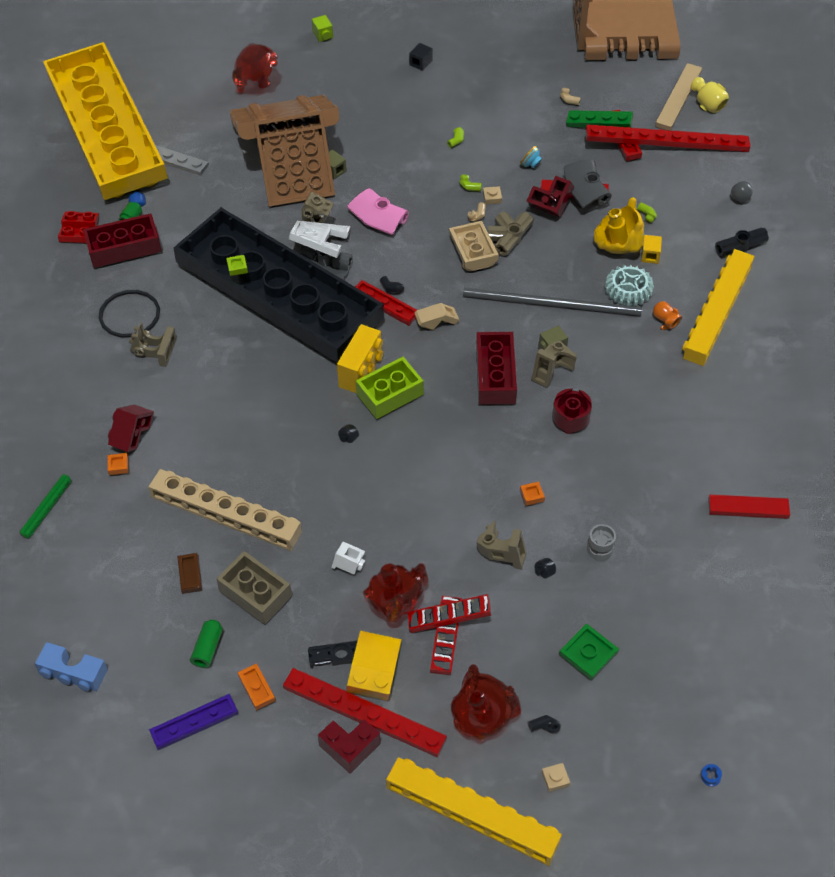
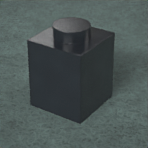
[409,43,433,71]

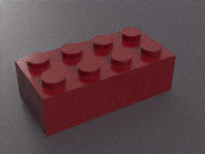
[83,213,162,268]
[476,332,517,404]

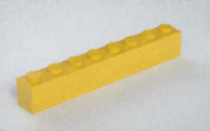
[682,249,755,366]
[386,757,562,866]

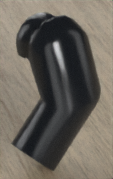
[380,276,404,294]
[528,715,561,733]

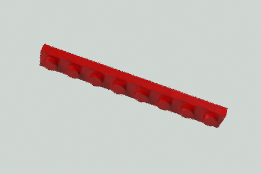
[283,668,447,758]

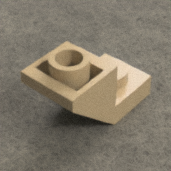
[415,303,459,330]

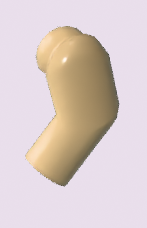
[560,88,581,105]
[467,202,486,222]

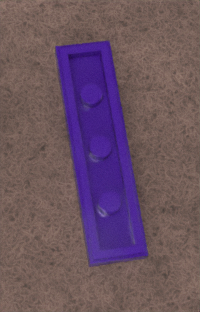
[149,694,238,750]

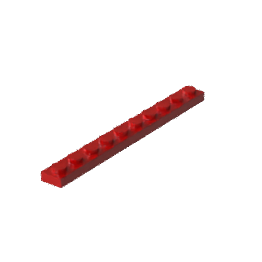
[586,125,751,152]

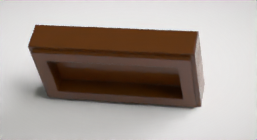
[177,553,202,594]

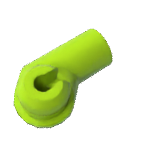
[637,202,657,223]

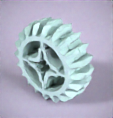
[605,264,654,306]

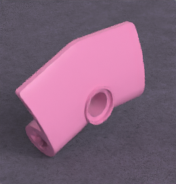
[347,188,409,235]

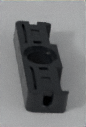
[308,640,358,668]

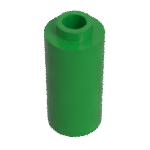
[190,620,223,668]

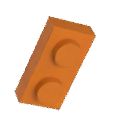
[237,663,275,710]

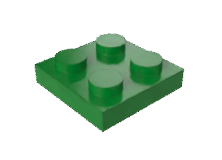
[559,623,619,681]

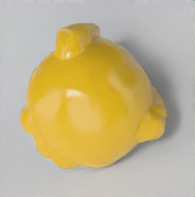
[594,197,644,254]

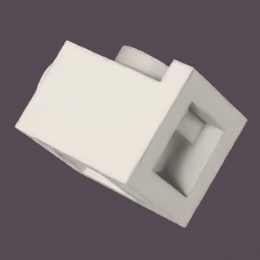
[331,542,365,574]

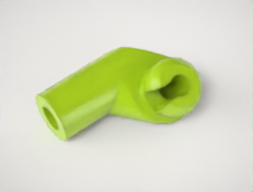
[447,127,464,148]
[459,174,481,191]

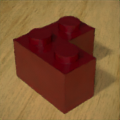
[526,176,574,218]
[108,404,154,452]
[318,719,381,774]

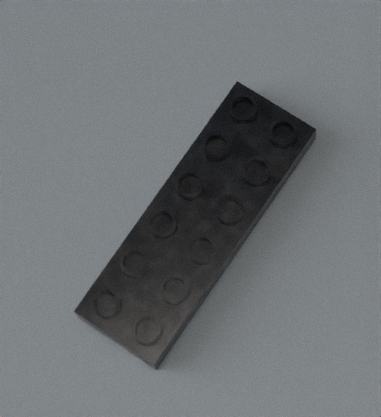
[173,207,384,363]

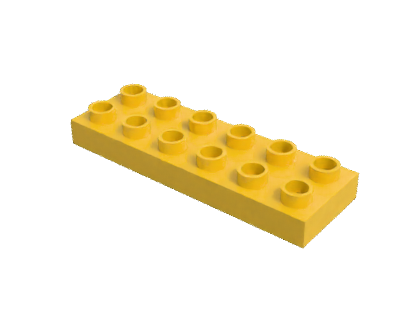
[43,42,168,200]

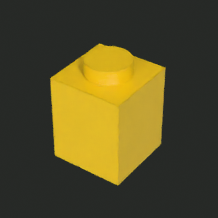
[641,235,662,264]

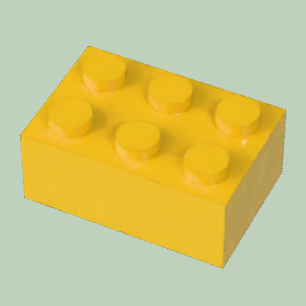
[337,324,384,393]

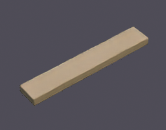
[655,63,702,131]

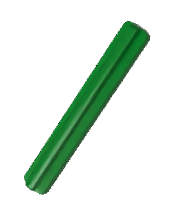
[19,474,71,539]

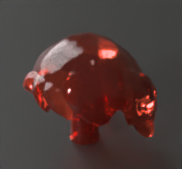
[232,43,279,93]
[363,563,428,623]
[451,664,521,741]

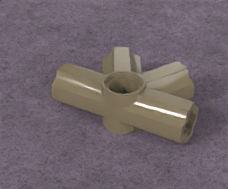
[488,211,534,256]

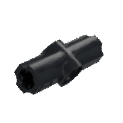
[715,227,769,256]

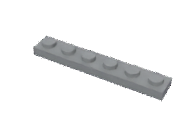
[155,145,209,176]

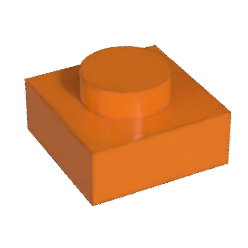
[107,453,128,475]
[520,481,545,506]

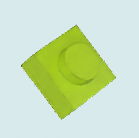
[226,255,248,276]

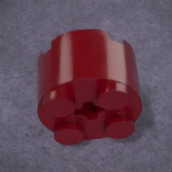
[552,388,592,434]

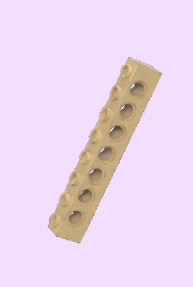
[148,469,302,551]

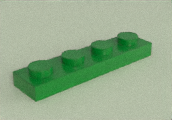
[566,110,634,128]

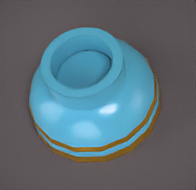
[520,146,542,168]

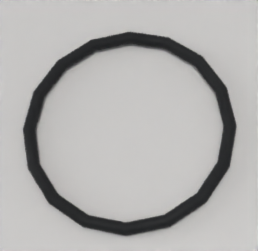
[98,290,160,337]

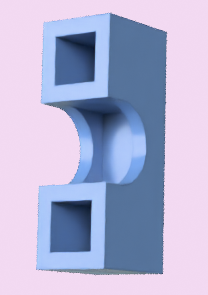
[35,642,108,692]

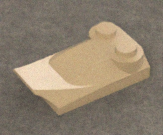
[449,221,499,271]

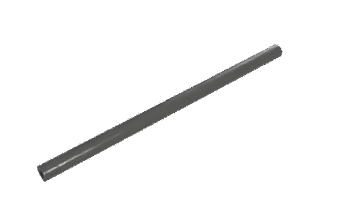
[463,288,642,316]

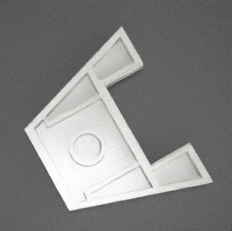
[289,221,351,258]

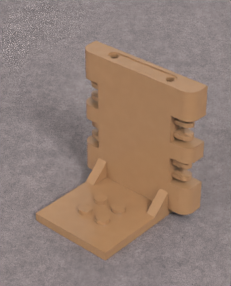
[573,0,680,60]
[229,95,339,206]

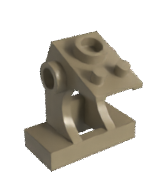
[301,192,334,223]
[129,322,177,367]
[531,341,577,388]
[476,521,527,569]

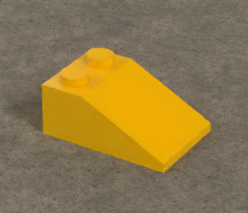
[346,630,401,701]

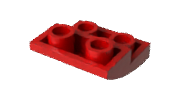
[58,211,99,243]

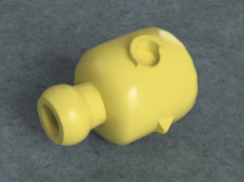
[690,77,729,113]

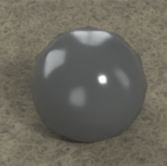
[731,181,753,203]

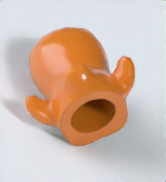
[653,301,682,330]

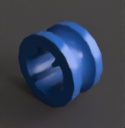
[701,764,722,787]

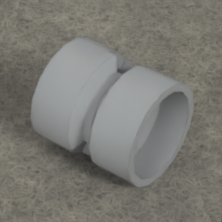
[587,524,616,561]

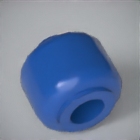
[129,192,146,207]

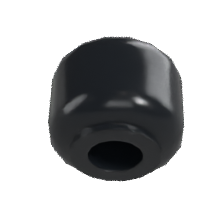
[338,424,359,443]
[534,558,556,579]

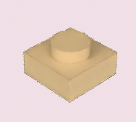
[483,186,502,204]
[542,763,570,792]

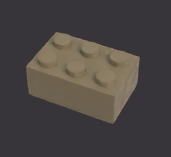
[216,551,292,625]

